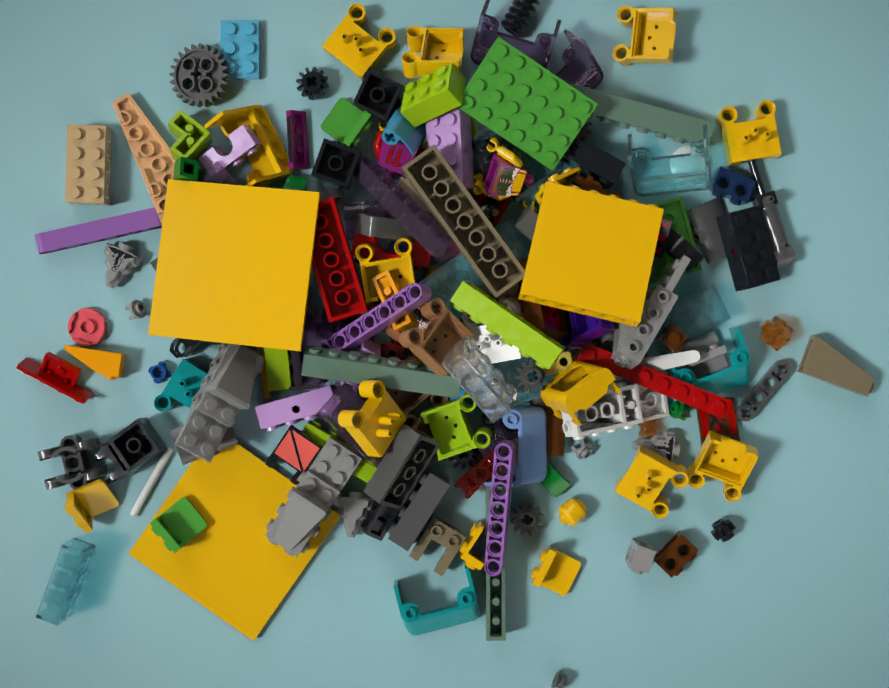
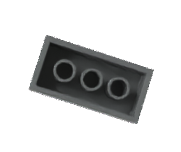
[364,424,441,510]
[387,469,450,551]

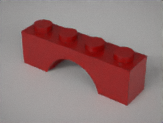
[352,232,433,270]

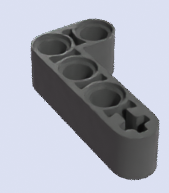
[355,213,435,243]

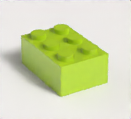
[400,63,466,128]

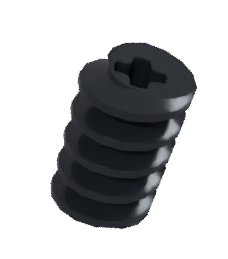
[501,0,540,38]

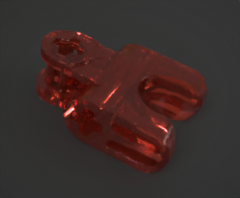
[453,447,501,499]

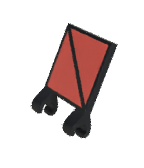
[265,425,323,485]

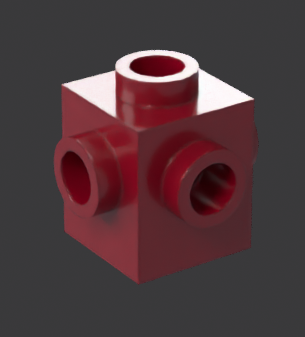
[381,339,407,360]

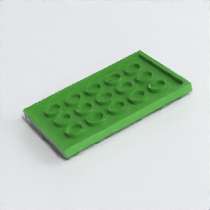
[458,36,598,171]

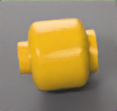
[558,498,587,527]

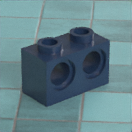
[708,166,756,206]

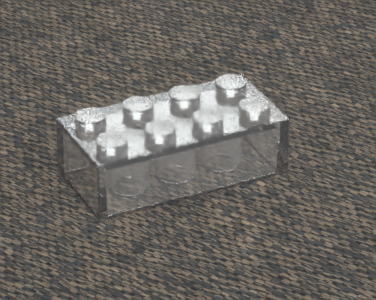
[441,335,518,423]

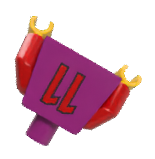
[373,121,427,181]

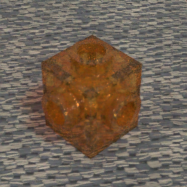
[759,316,794,351]

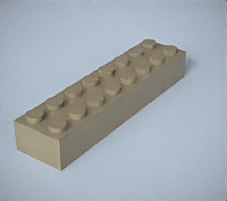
[401,145,525,299]

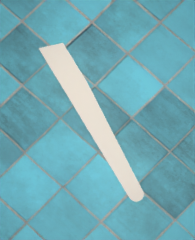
[551,350,700,382]

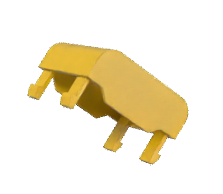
[540,360,620,426]

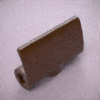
[529,396,565,456]

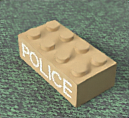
[65,125,112,206]

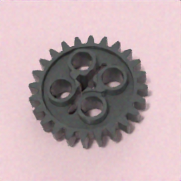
[169,43,231,108]

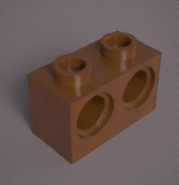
[654,531,698,578]

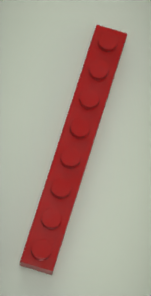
[577,342,732,419]

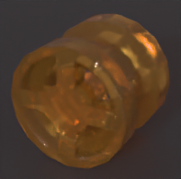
[637,419,658,437]

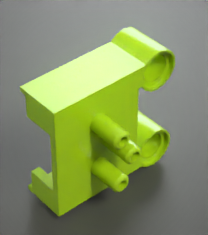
[420,391,493,461]

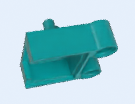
[154,359,207,411]

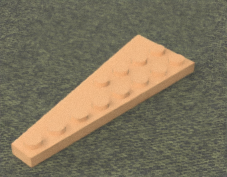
[112,93,176,224]

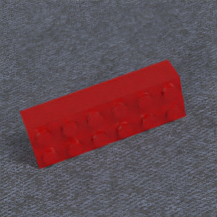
[312,197,369,323]

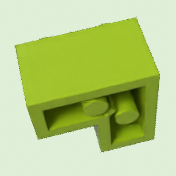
[168,109,212,160]

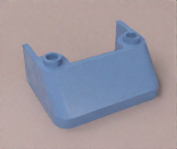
[483,404,547,487]

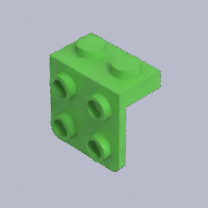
[321,98,373,148]
[150,497,208,553]

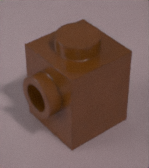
[656,324,688,352]

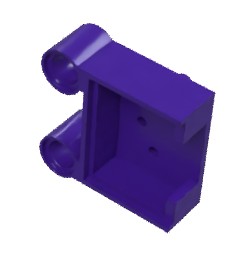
[561,311,615,348]

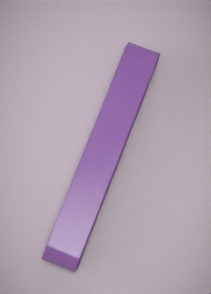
[34,207,162,254]
[319,283,432,352]
[484,439,516,576]

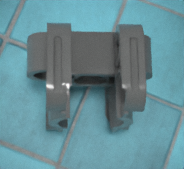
[37,434,107,490]

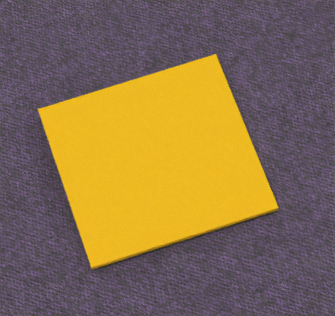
[148,179,320,351]
[128,444,341,641]

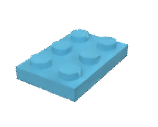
[221,20,260,79]

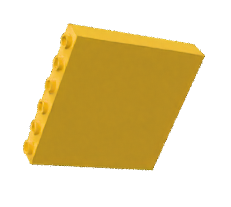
[518,181,664,327]

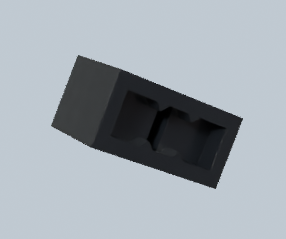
[361,500,399,541]

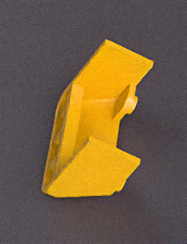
[204,104,293,187]

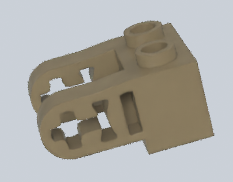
[409,514,466,576]

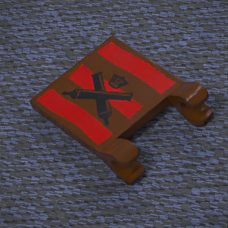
[696,397,741,447]

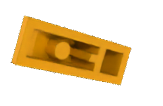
[371,270,419,333]
[64,345,127,380]

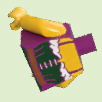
[473,138,533,201]

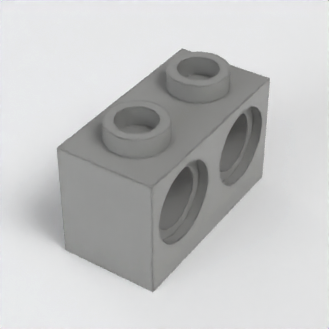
[625,539,656,574]

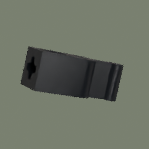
[665,228,704,274]

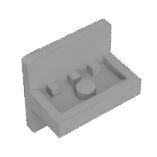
[681,331,728,379]

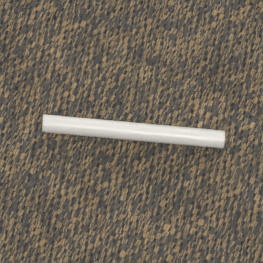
[129,447,173,517]

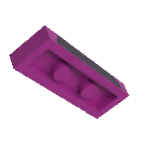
[286,110,309,170]

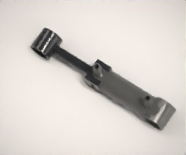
[743,159,796,268]

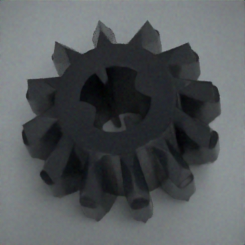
[296,67,329,100]
[448,449,480,469]

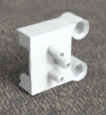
[462,300,525,367]

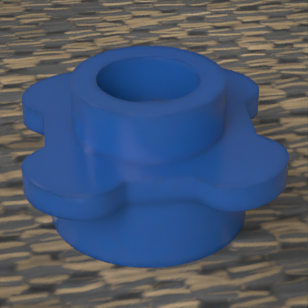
[148,361,171,384]

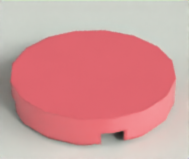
[68,308,107,346]

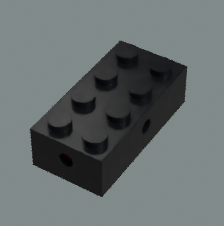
[716,205,781,292]

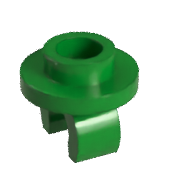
[670,400,691,420]

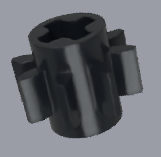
[711,518,736,542]

